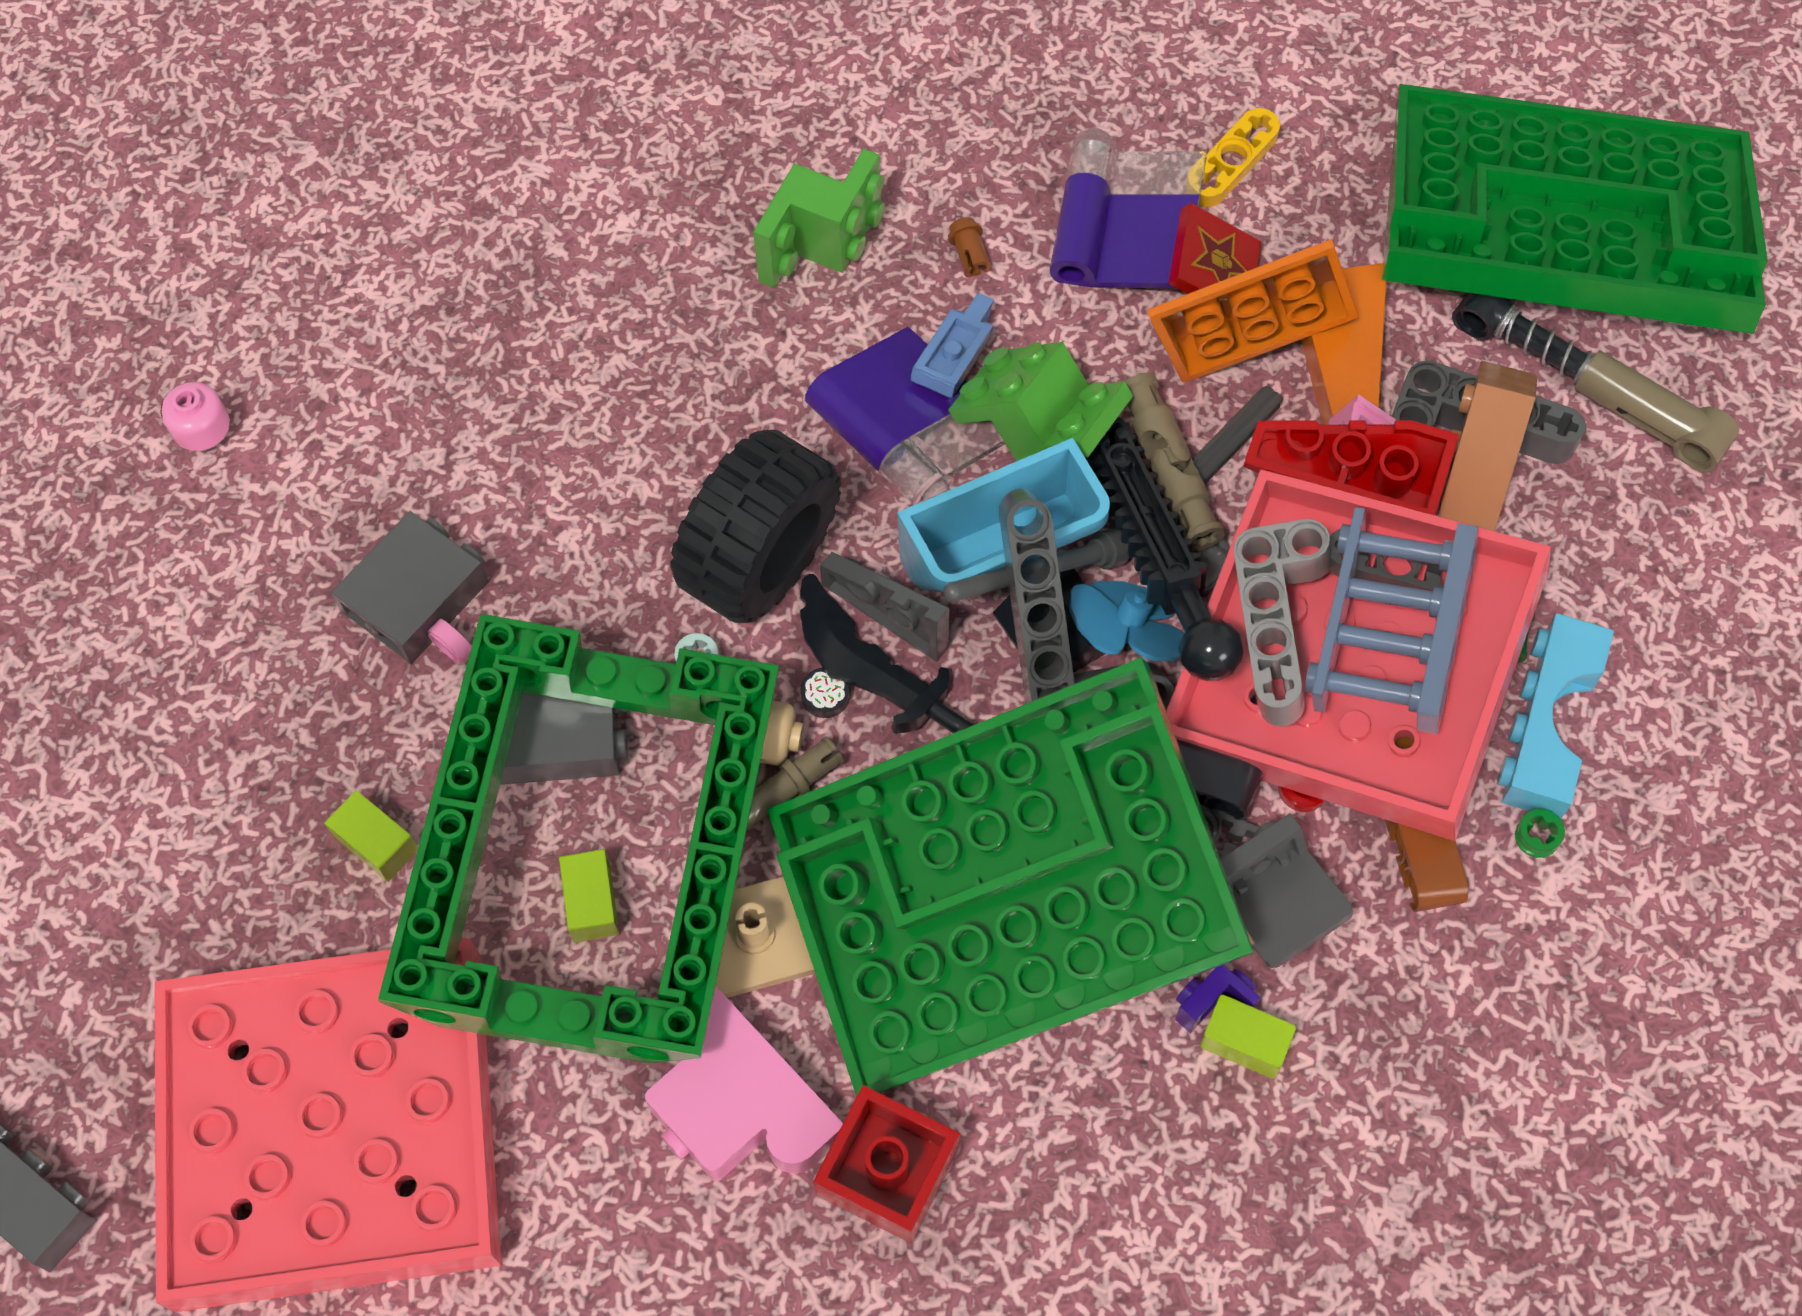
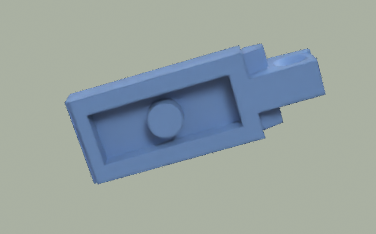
[911,293,994,398]

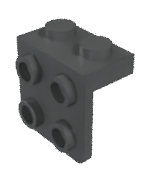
[1219,813,1353,968]

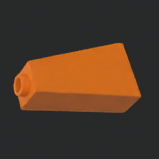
[1301,263,1386,425]

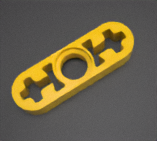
[1186,108,1280,207]

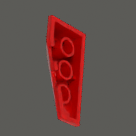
[1243,420,1459,515]

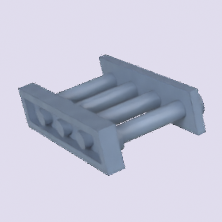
[1305,507,1478,734]

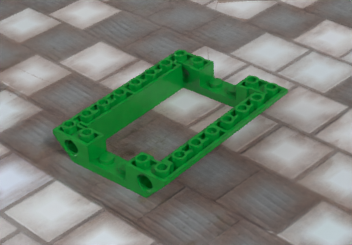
[378,613,779,1063]

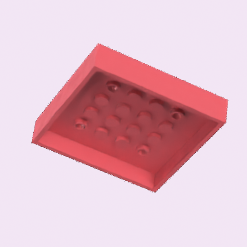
[1166,469,1551,841]
[155,938,501,1312]

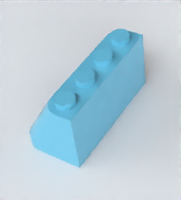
[897,438,1110,592]

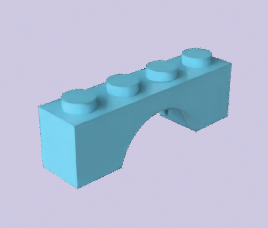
[1497,613,1614,819]

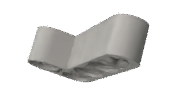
[1234,519,1331,726]

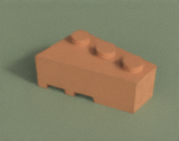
[1438,361,1537,531]

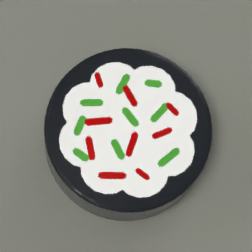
[800,668,850,718]

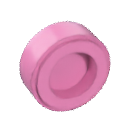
[428,619,472,665]

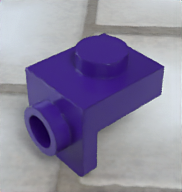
[1175,965,1260,1034]

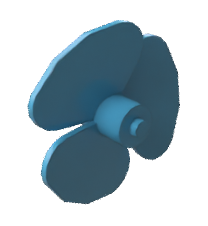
[1069,581,1184,661]

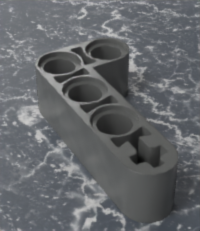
[1392,360,1586,464]

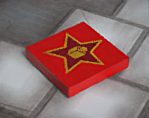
[1168,202,1261,294]

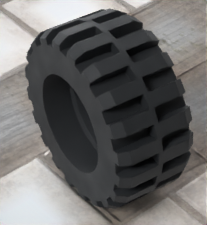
[670,430,841,623]

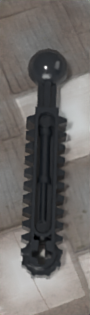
[1085,417,1244,681]

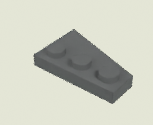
[820,552,949,662]

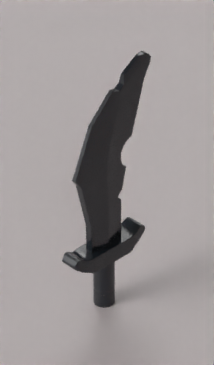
[800,574,975,734]

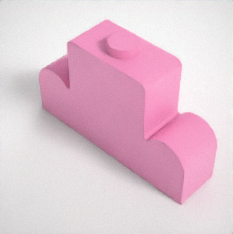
[645,986,843,1181]

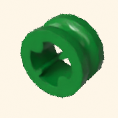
[1515,809,1565,858]

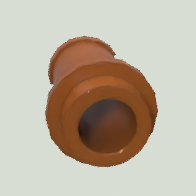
[948,217,992,277]

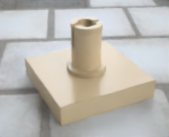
[716,877,815,998]

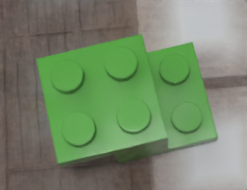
[753,148,885,288]
[948,342,1133,461]

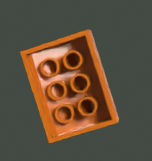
[1147,239,1359,383]

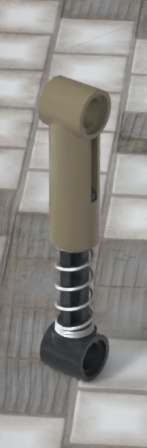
[1452,293,1739,473]

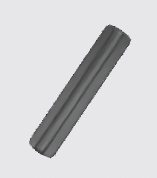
[1192,386,1282,484]

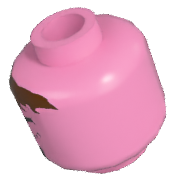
[160,382,230,451]

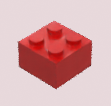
[813,1085,960,1244]

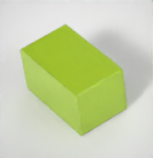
[324,790,418,882]
[559,849,619,943]
[1200,995,1296,1078]

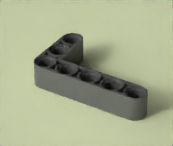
[999,489,1174,710]

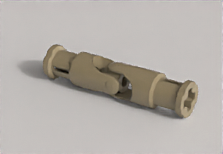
[1125,372,1225,552]

